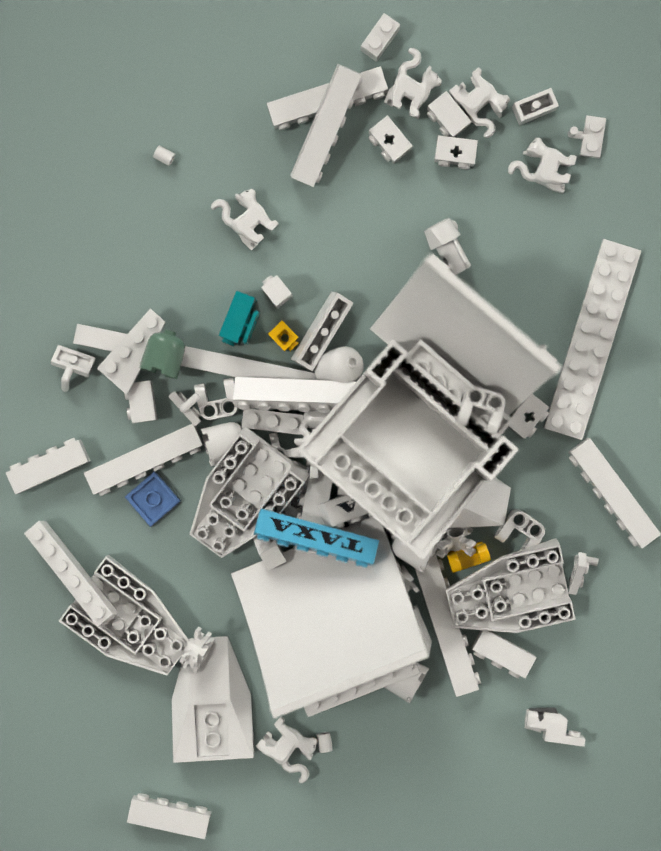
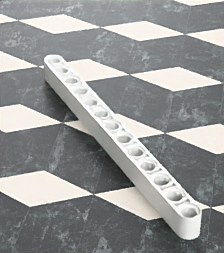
[73,324,317,380]

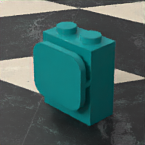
[218,291,260,347]

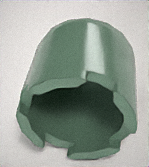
[139,329,185,379]

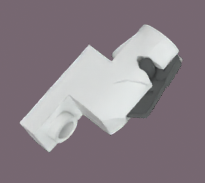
[525,707,585,747]

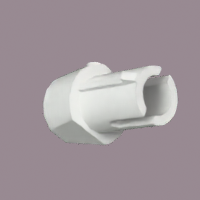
[424,218,471,275]

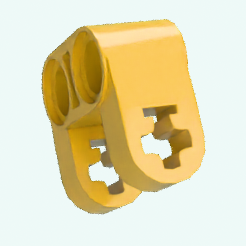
[447,541,491,573]

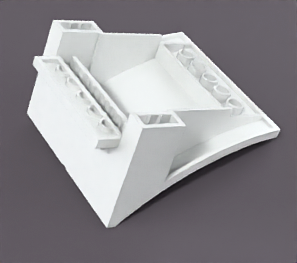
[370,254,562,416]
[297,339,519,560]
[231,516,432,718]

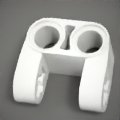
[194,377,239,420]
[456,387,505,435]
[494,509,545,550]

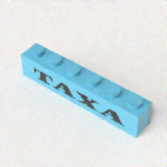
[253,509,379,568]

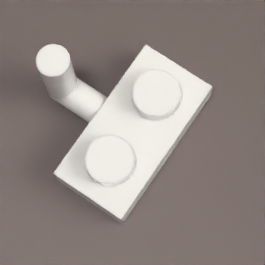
[567,115,606,159]
[51,345,96,392]
[168,391,202,426]
[569,552,599,595]

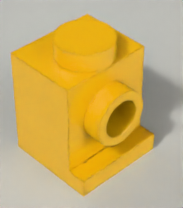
[268,321,299,352]

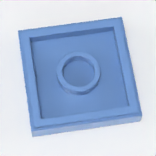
[125,471,181,527]

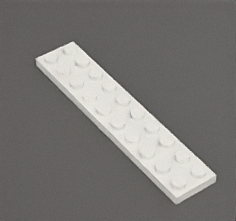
[544,239,641,440]

